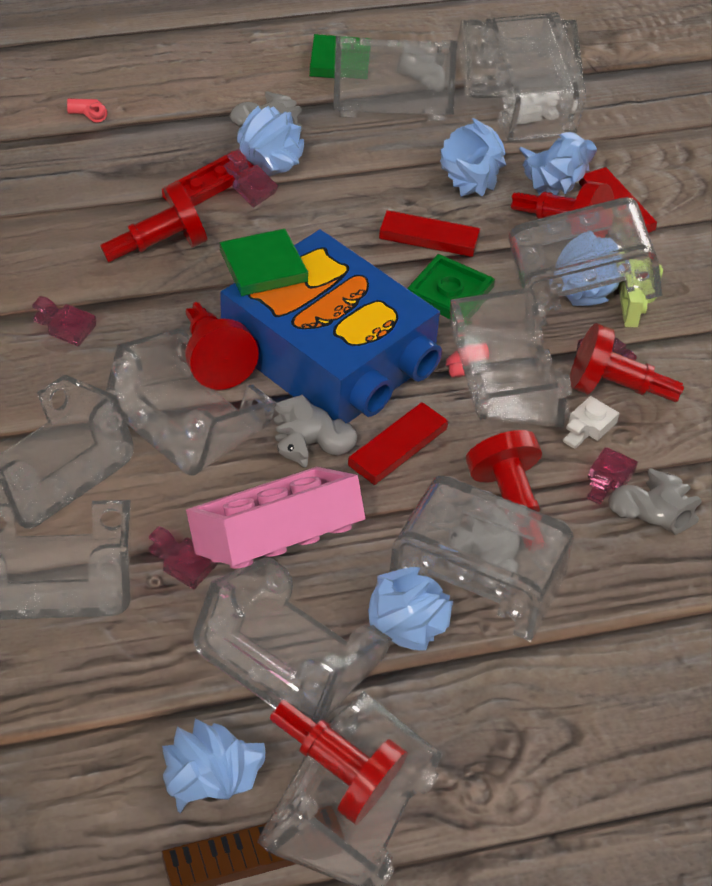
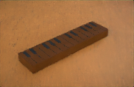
[162,806,345,886]

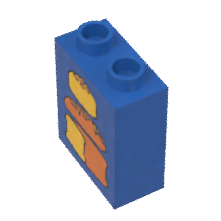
[220,229,442,423]

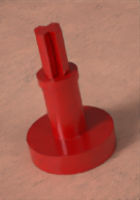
[100,181,208,263]
[510,181,614,241]
[185,302,259,390]
[569,323,684,402]
[466,430,546,553]
[269,699,408,825]

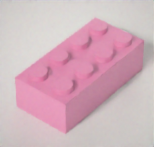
[186,467,366,569]

